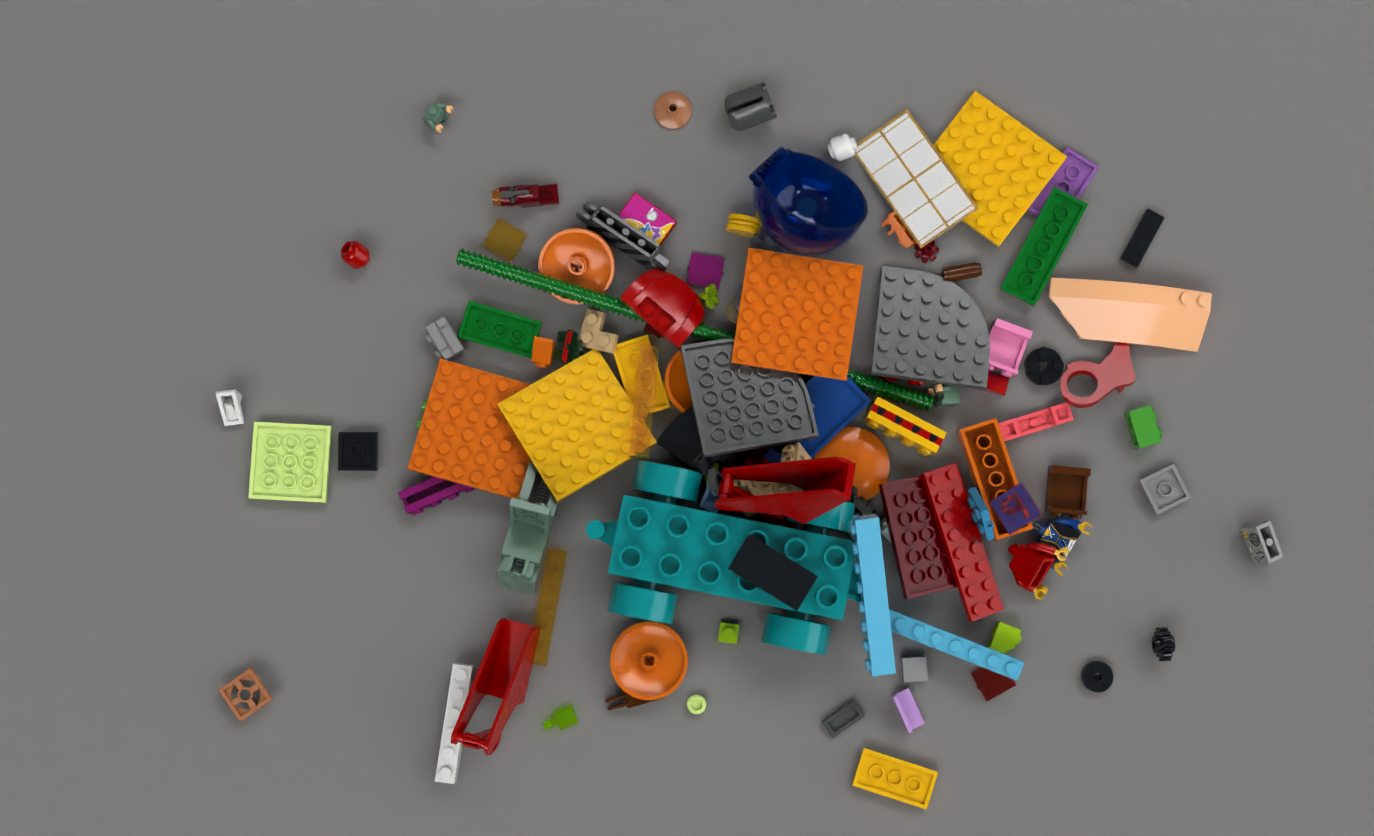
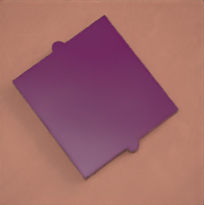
[686,253,724,289]

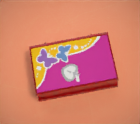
[618,192,677,246]

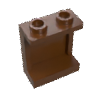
[1045,465,1091,519]

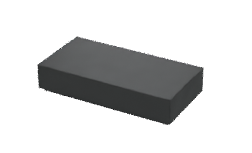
[822,699,865,738]

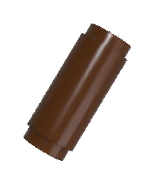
[942,262,982,282]

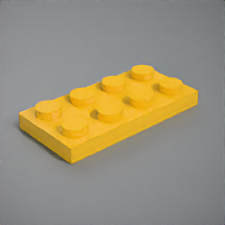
[614,335,671,417]
[852,747,938,810]

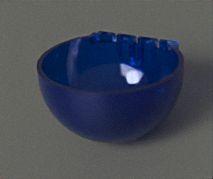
[749,147,868,255]

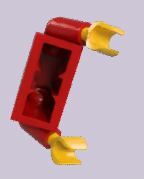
[1008,542,1069,599]

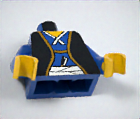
[1031,518,1093,576]

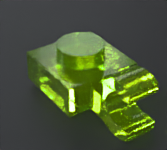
[543,704,579,730]

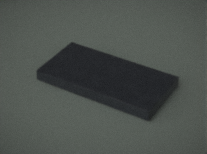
[728,534,818,611]

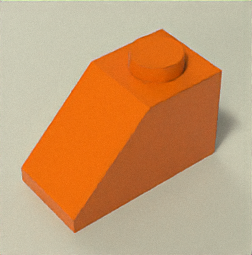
[531,336,556,369]

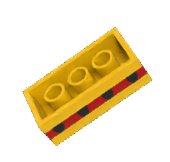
[863,397,947,456]

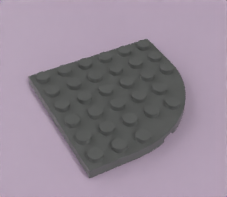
[870,266,990,390]
[680,339,819,458]

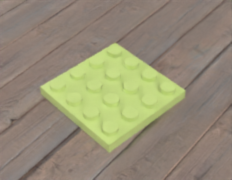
[248,422,332,503]

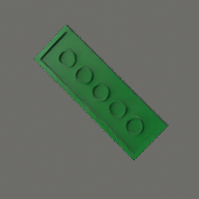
[1000,187,1088,306]

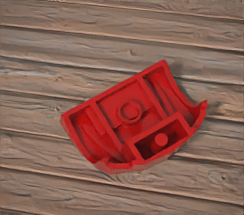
[620,268,706,349]

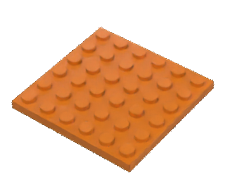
[731,248,864,381]
[407,358,531,499]

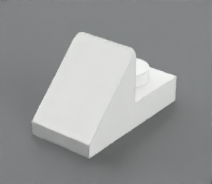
[216,389,244,426]

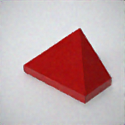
[978,372,1009,396]

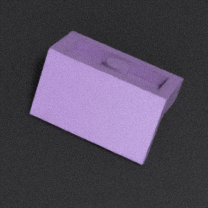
[890,688,925,733]

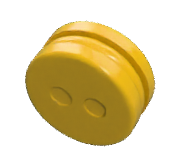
[725,213,763,237]

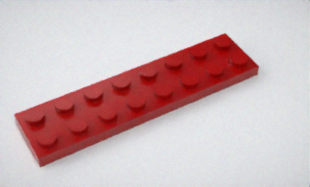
[921,462,1004,622]

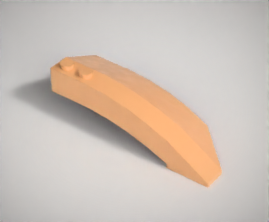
[1048,278,1212,352]

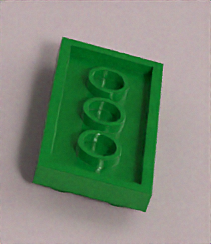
[458,301,542,359]

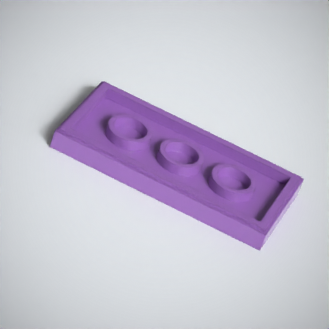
[1027,147,1099,217]

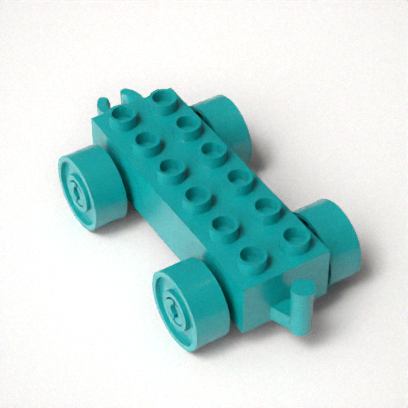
[586,461,887,655]

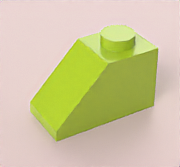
[987,621,1022,653]

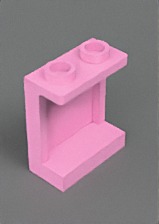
[988,318,1033,378]

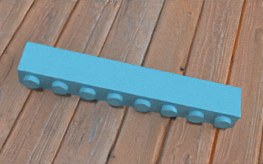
[849,514,896,677]
[889,608,1024,681]

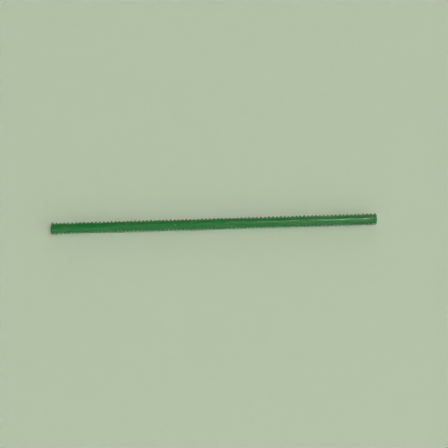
[456,248,934,411]

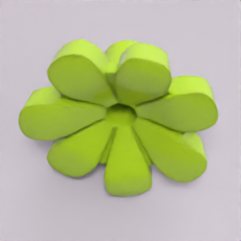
[698,284,719,309]

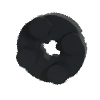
[1024,347,1064,386]

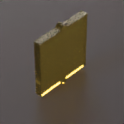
[483,218,527,262]

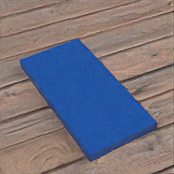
[764,376,872,463]

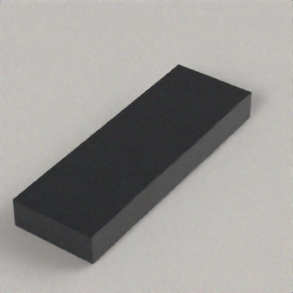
[1120,209,1165,268]

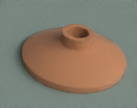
[654,92,692,129]

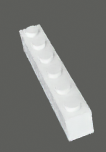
[435,662,475,784]

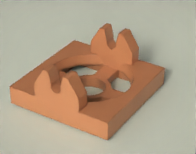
[218,667,273,722]

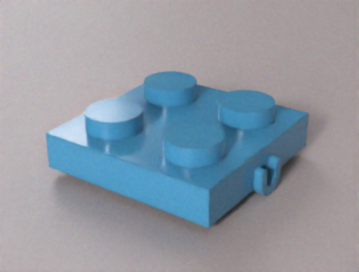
[967,487,995,541]

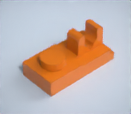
[881,212,916,249]

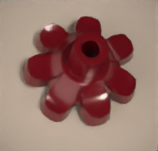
[914,241,939,263]

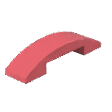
[998,402,1074,442]

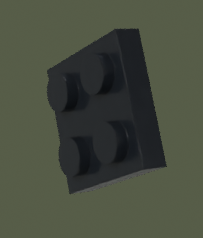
[338,432,378,471]

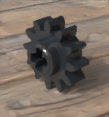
[1152,627,1175,661]

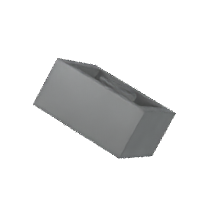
[901,656,928,683]

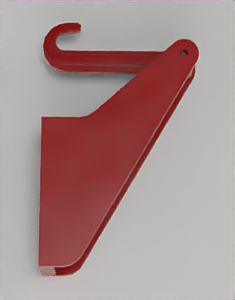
[714,457,856,524]
[451,618,541,756]

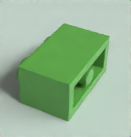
[1124,405,1162,449]

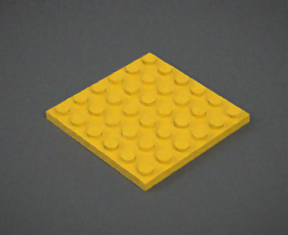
[933,91,1067,248]
[497,349,657,503]

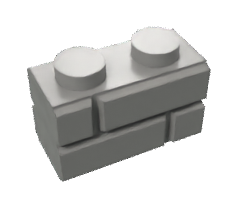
[424,316,466,361]

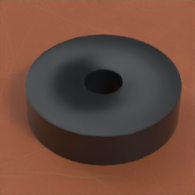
[1081,661,1113,692]

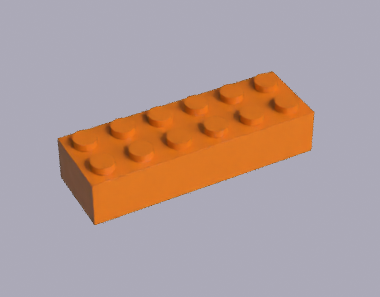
[956,418,1033,541]

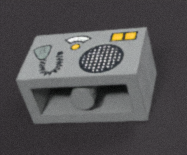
[1241,521,1283,565]

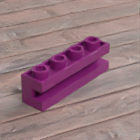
[398,477,475,516]

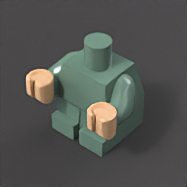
[423,102,454,133]
[927,384,960,408]

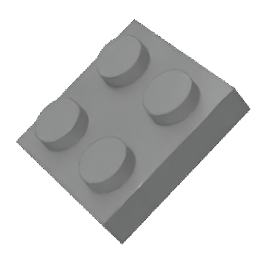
[1138,464,1191,515]

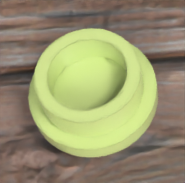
[687,694,706,714]

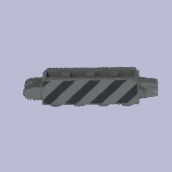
[576,202,670,271]

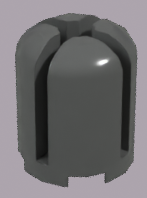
[724,82,777,131]

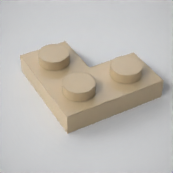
[577,309,619,354]

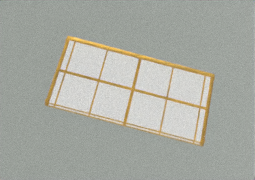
[855,109,979,248]

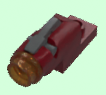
[492,184,559,208]

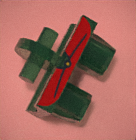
[552,329,586,365]

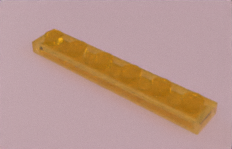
[629,345,659,460]
[533,548,567,666]

